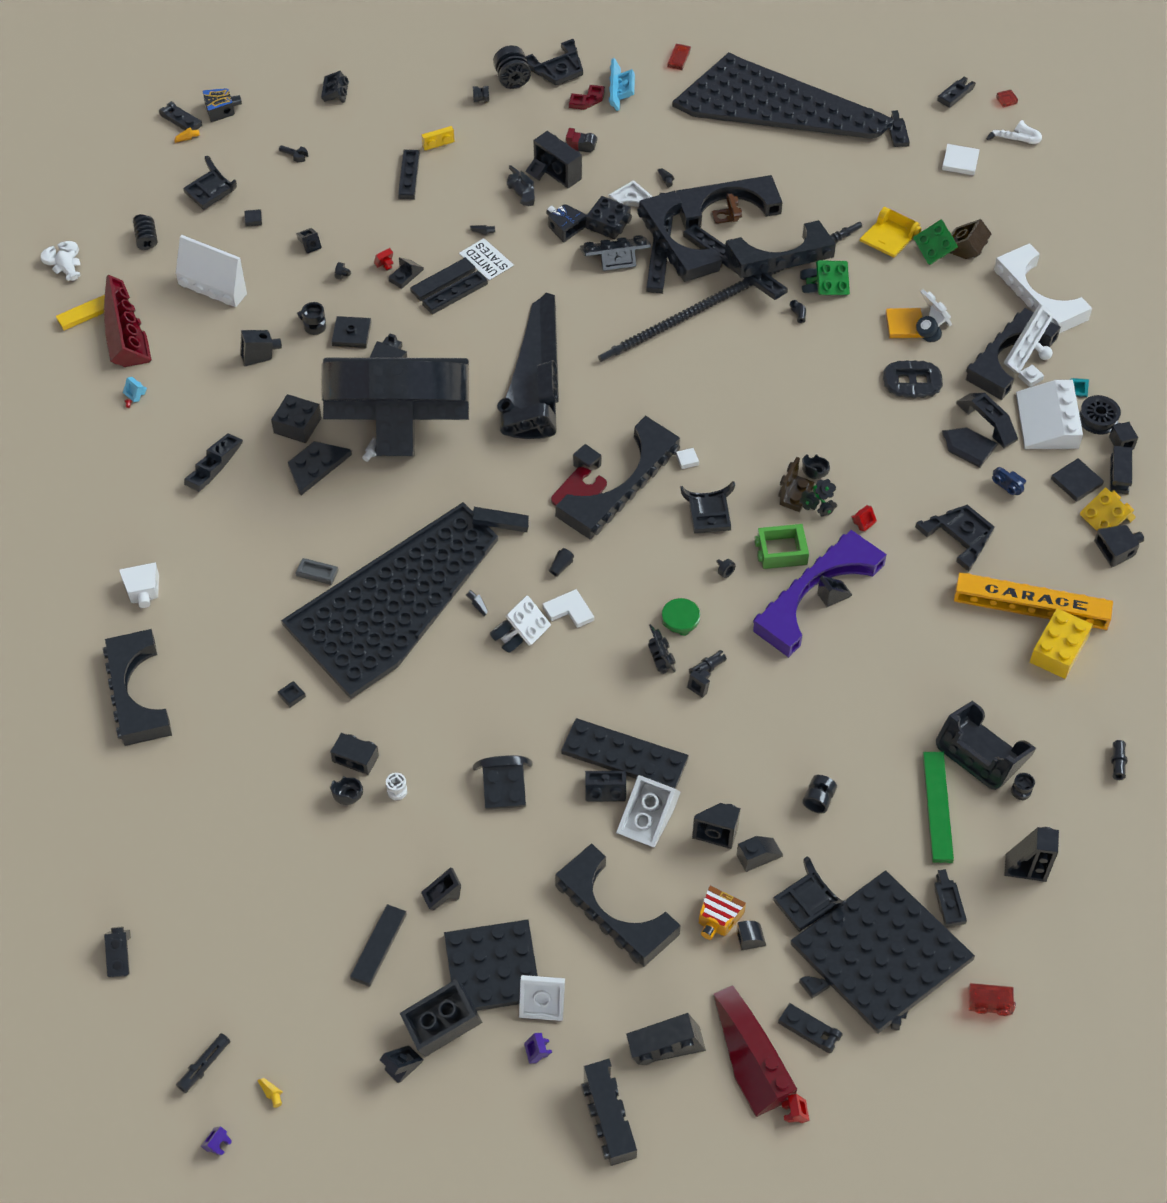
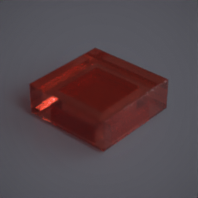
[996,90,1018,107]

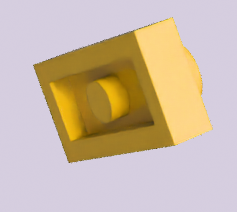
[421,126,455,151]

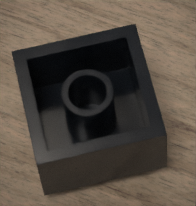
[271,394,322,443]

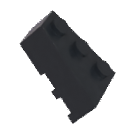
[626,1013,706,1065]

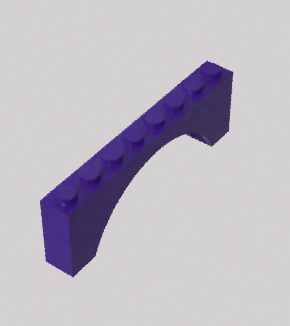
[753,530,887,658]

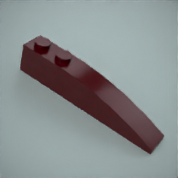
[104,274,152,367]
[713,985,797,1117]

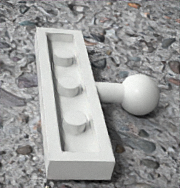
[1004,305,1054,373]

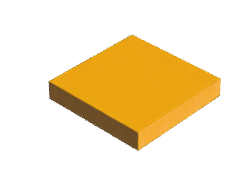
[886,308,924,338]

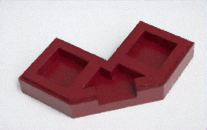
[569,85,605,110]

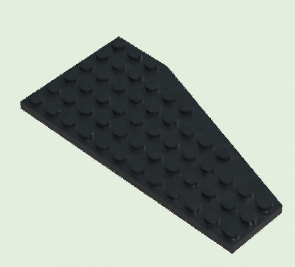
[281,502,498,699]

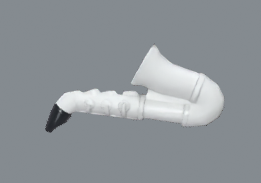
[986,120,1042,144]

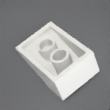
[616,775,681,848]

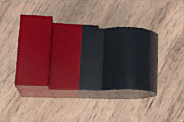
[566,128,598,152]

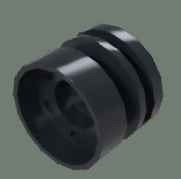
[493,45,531,89]

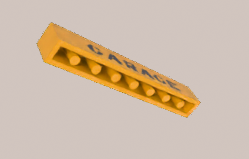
[954,572,1113,630]

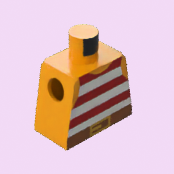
[698,885,746,940]

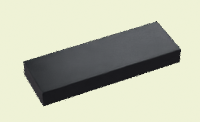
[472,506,529,532]

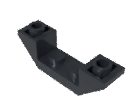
[956,393,1018,448]

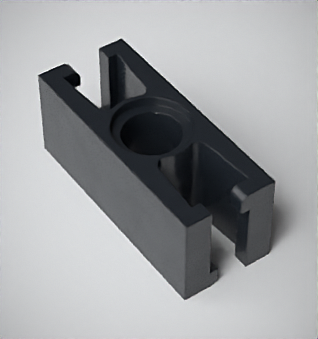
[1110,446,1132,495]

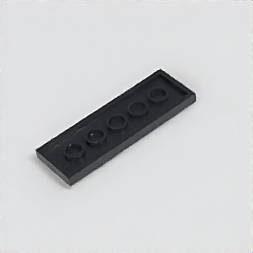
[561,718,689,789]

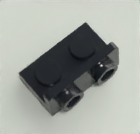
[321,70,349,103]
[585,771,626,802]

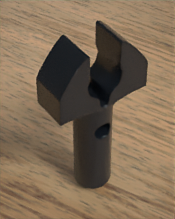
[279,145,309,162]

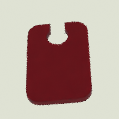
[551,467,607,506]

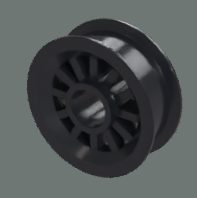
[1079,395,1121,435]

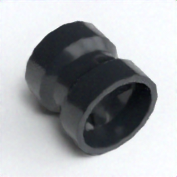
[473,86,489,102]
[1011,772,1035,800]

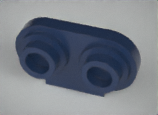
[992,467,1026,495]

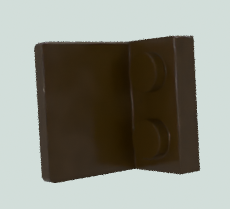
[778,457,815,513]

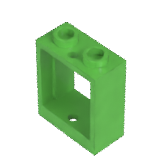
[754,524,809,569]

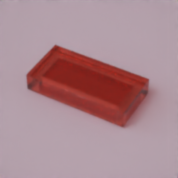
[667,44,691,70]

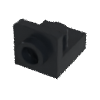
[296,228,322,253]

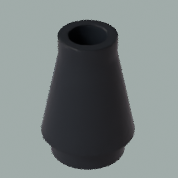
[549,548,574,577]

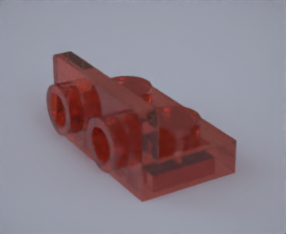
[969,983,1016,1016]

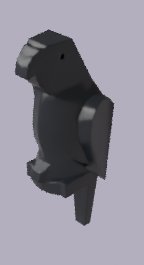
[507,165,535,206]

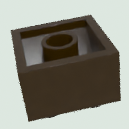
[950,219,992,259]

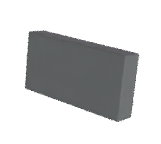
[296,558,339,585]

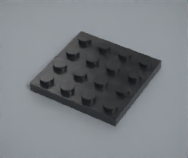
[444,919,538,1011]

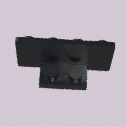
[580,235,651,271]

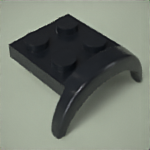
[183,155,237,210]
[680,481,735,534]
[473,755,533,810]
[773,856,846,932]

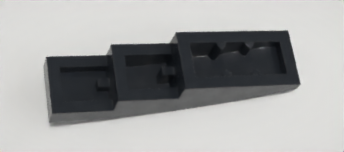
[184,433,243,492]

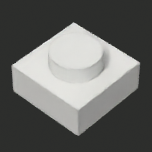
[1018,365,1044,388]

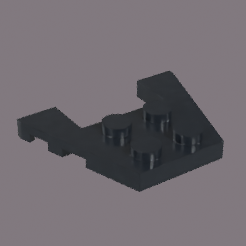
[526,39,583,85]
[915,504,995,572]

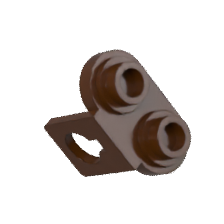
[712,193,742,224]

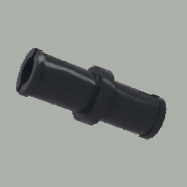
[689,650,727,674]
[1111,740,1128,781]

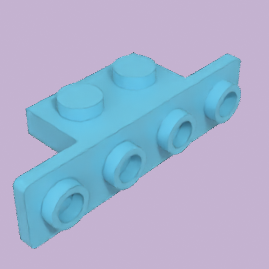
[609,58,635,111]

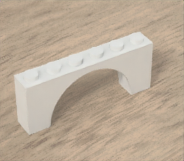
[994,243,1092,333]

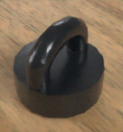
[334,262,351,280]
[716,559,736,578]

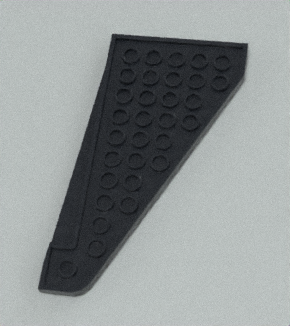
[672,52,894,139]

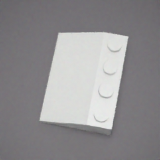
[176,235,247,307]
[1016,380,1083,449]

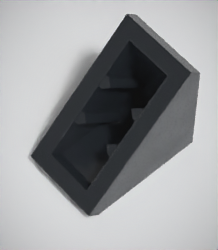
[817,575,852,607]

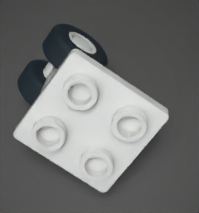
[916,289,952,342]
[490,596,551,653]

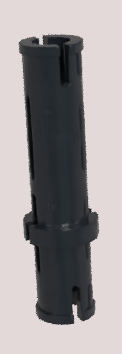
[176,1033,231,1093]

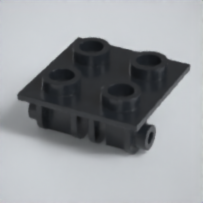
[648,624,676,674]

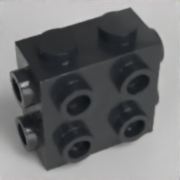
[586,196,632,240]

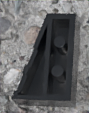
[1004,827,1059,882]

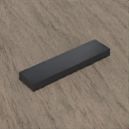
[398,149,420,200]
[410,257,476,301]
[422,270,488,315]
[350,904,407,987]

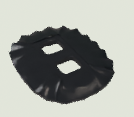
[883,360,943,399]

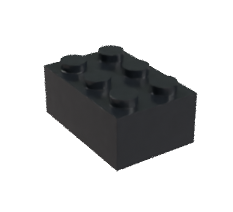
[533,130,582,188]
[400,979,483,1057]

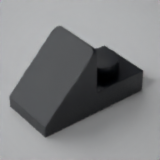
[388,257,424,289]
[421,867,461,910]
[380,1045,424,1083]

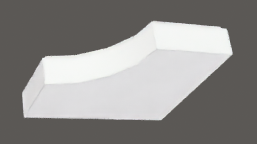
[608,180,653,207]

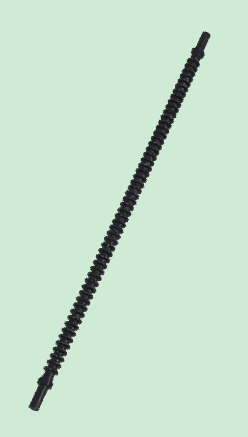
[598,222,862,362]

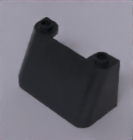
[936,700,1036,790]

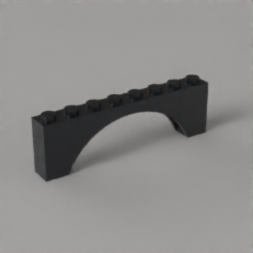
[555,415,680,540]

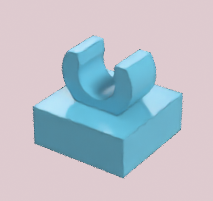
[123,377,147,402]

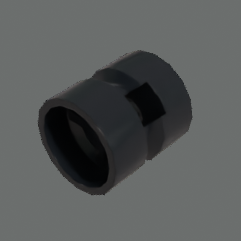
[302,302,326,335]
[802,775,837,814]

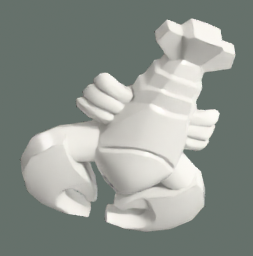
[41,241,80,281]

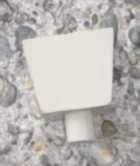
[120,562,159,608]

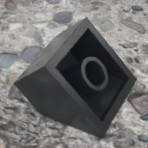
[692,803,741,849]

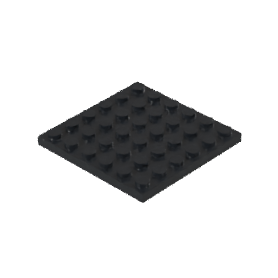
[791,870,975,1034]

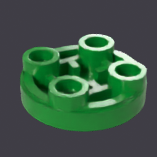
[662,598,700,636]

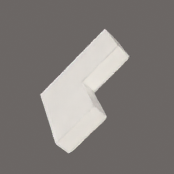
[543,589,594,628]

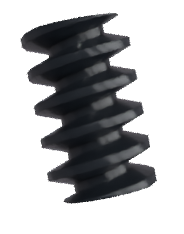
[133,214,158,250]

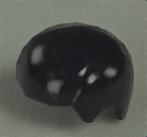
[802,454,830,479]
[330,776,363,806]

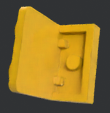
[1080,487,1136,531]

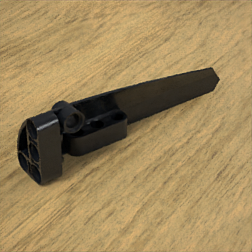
[497,292,559,439]

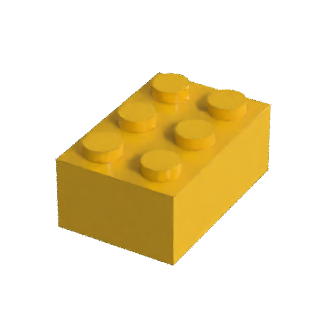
[1029,608,1093,679]

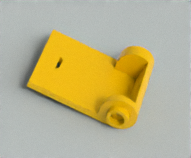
[859,207,922,258]

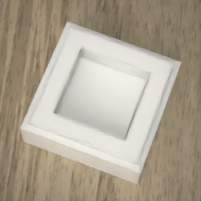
[676,448,699,469]

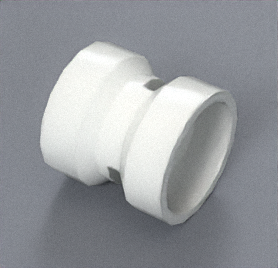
[386,773,407,800]

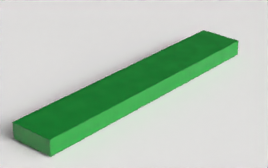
[923,752,954,863]

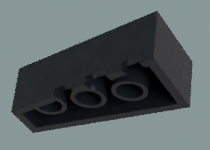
[581,1058,637,1166]

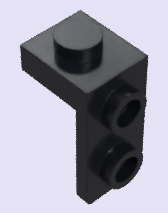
[104,926,131,977]

